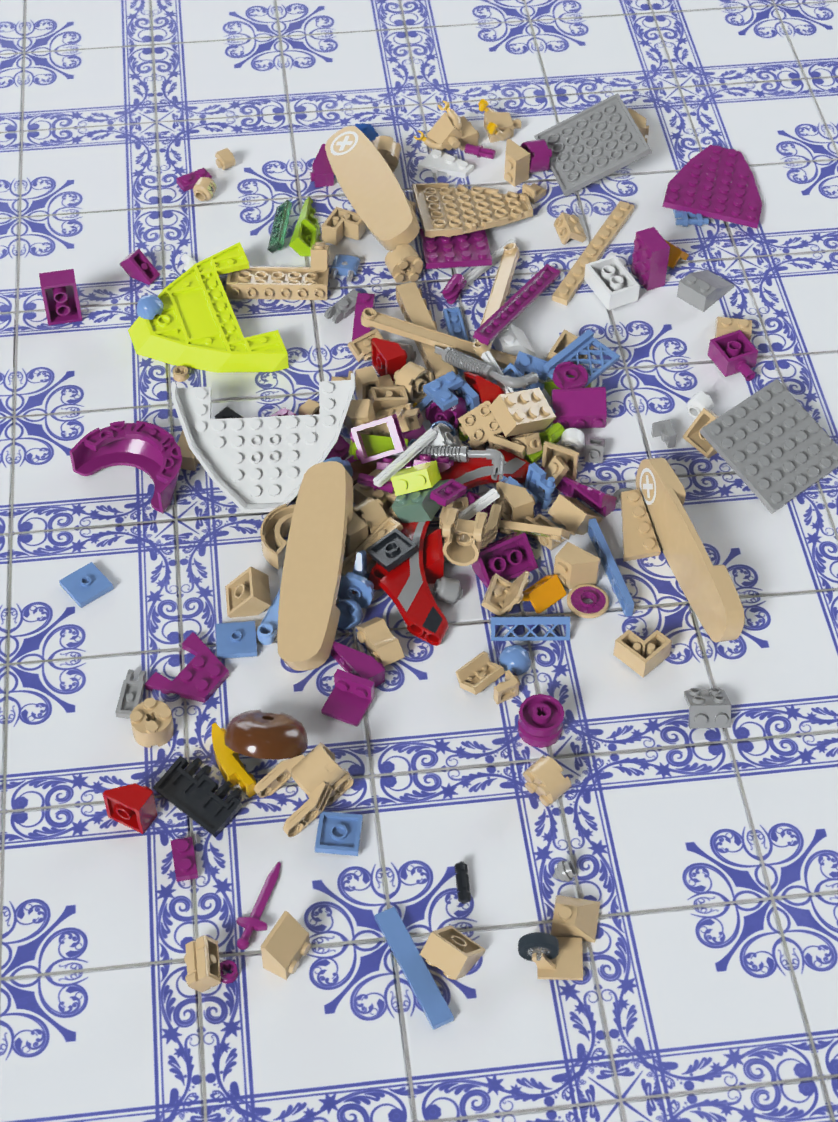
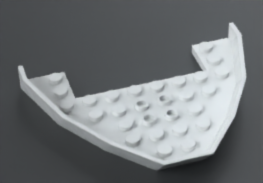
[172,373,356,513]

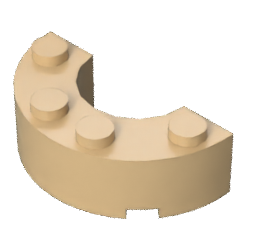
[260,504,295,570]

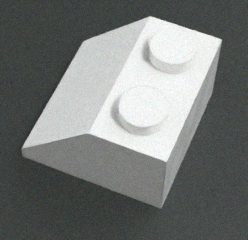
[493,324,536,356]

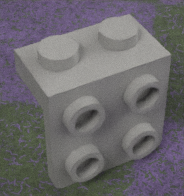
[684,687,731,729]

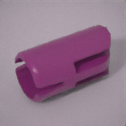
[441,274,467,305]

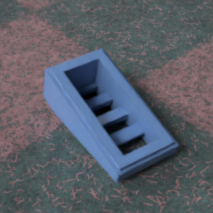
[353,550,368,592]

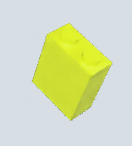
[391,460,441,496]

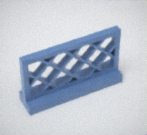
[541,329,620,388]

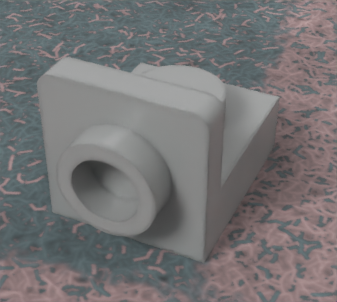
[651,420,676,448]
[584,437,605,463]

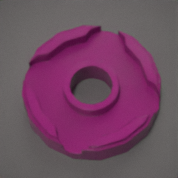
[552,361,589,389]

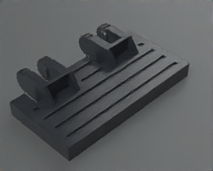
[153,756,243,838]

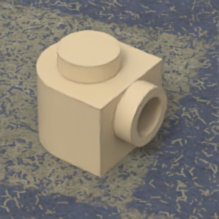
[215,148,236,170]
[298,399,320,415]

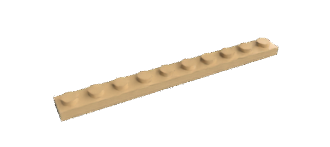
[552,201,635,306]

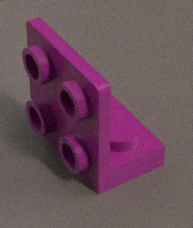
[321,669,375,727]

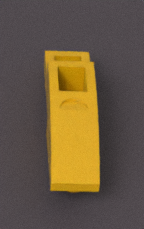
[212,722,257,798]

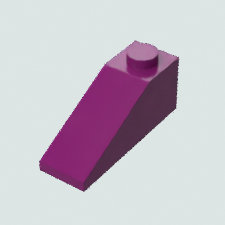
[310,144,334,188]
[352,293,375,341]
[330,641,386,687]

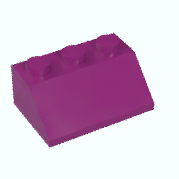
[550,387,607,429]
[471,532,538,588]

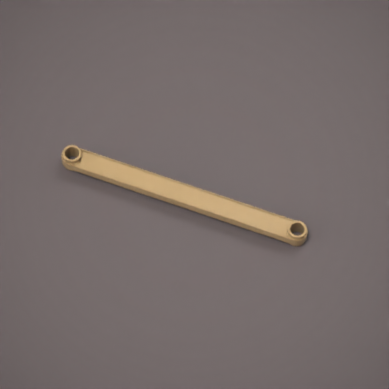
[473,243,520,359]
[361,308,527,375]

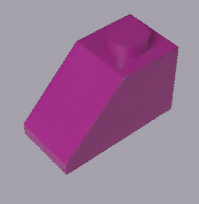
[119,249,160,285]

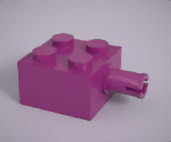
[708,330,758,381]

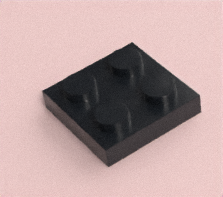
[365,528,419,572]

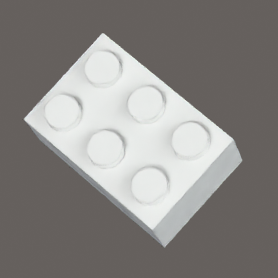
[584,255,640,310]

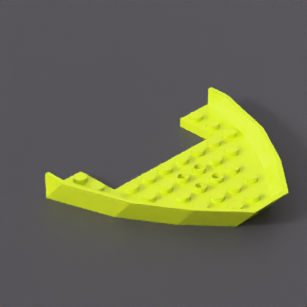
[128,242,289,373]

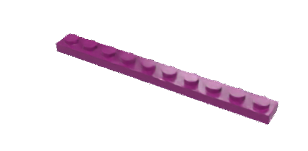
[473,264,561,346]

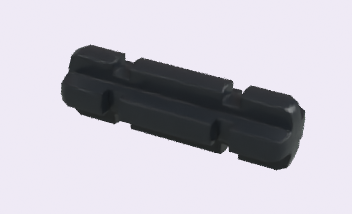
[454,862,471,904]

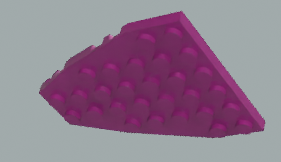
[662,145,762,228]

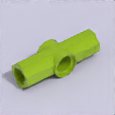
[523,422,565,464]

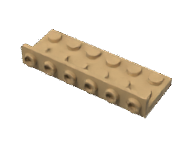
[226,266,329,300]

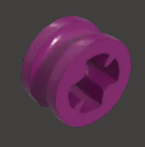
[220,960,238,984]

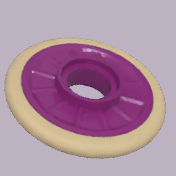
[567,584,609,618]

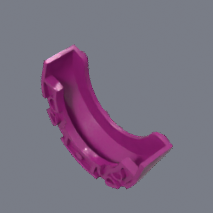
[69,421,182,514]

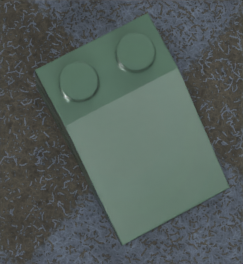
[391,479,451,523]

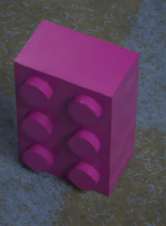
[631,227,670,291]
[39,269,82,326]

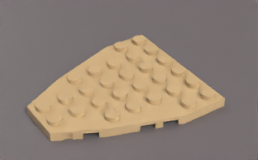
[412,183,533,238]

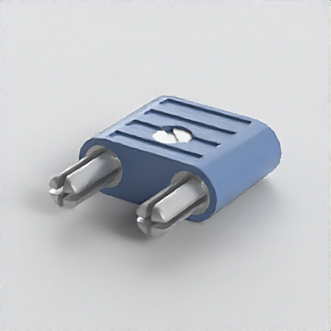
[330,254,360,282]

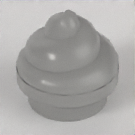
[553,860,576,882]

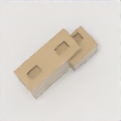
[371,403,424,436]

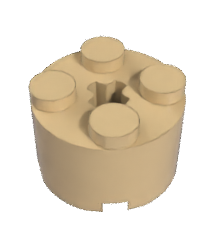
[371,136,401,172]
[385,244,423,283]
[394,362,434,403]
[353,497,389,537]
[130,698,174,748]
[523,755,571,807]

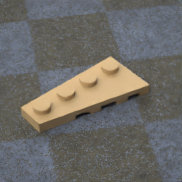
[620,489,661,562]

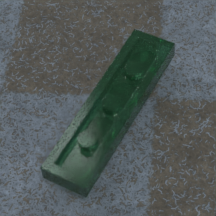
[267,199,292,253]

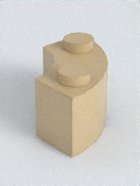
[356,617,404,667]

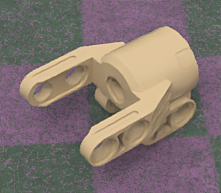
[439,501,502,566]
[254,742,354,837]

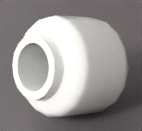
[687,392,713,418]
[560,428,585,453]

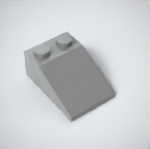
[677,270,734,312]

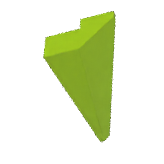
[289,197,323,256]

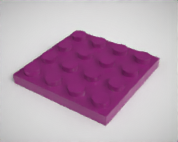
[419,229,492,269]

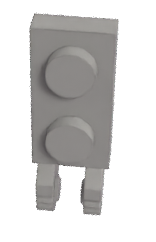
[324,289,360,323]
[115,669,146,719]

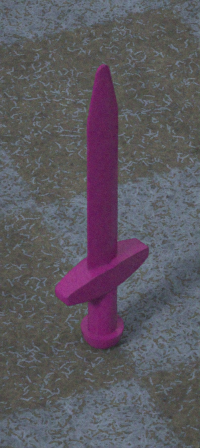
[236,862,281,950]

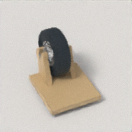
[518,932,583,980]

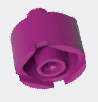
[520,139,552,173]
[425,395,467,430]

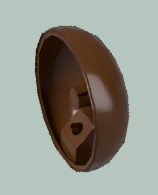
[224,710,308,760]

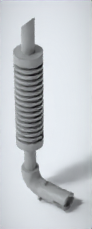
[434,345,539,389]
[387,446,507,481]

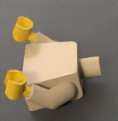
[478,99,521,143]
[414,101,463,151]

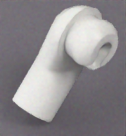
[181,254,196,271]

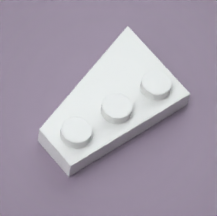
[417,149,474,178]

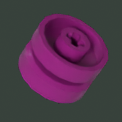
[518,694,565,748]

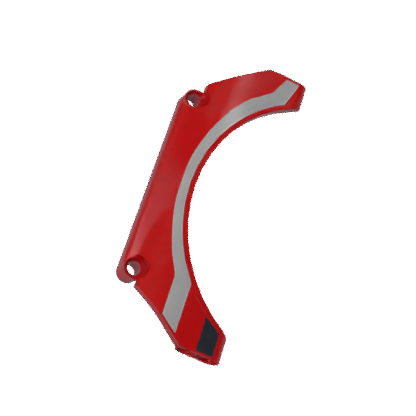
[368,449,530,646]

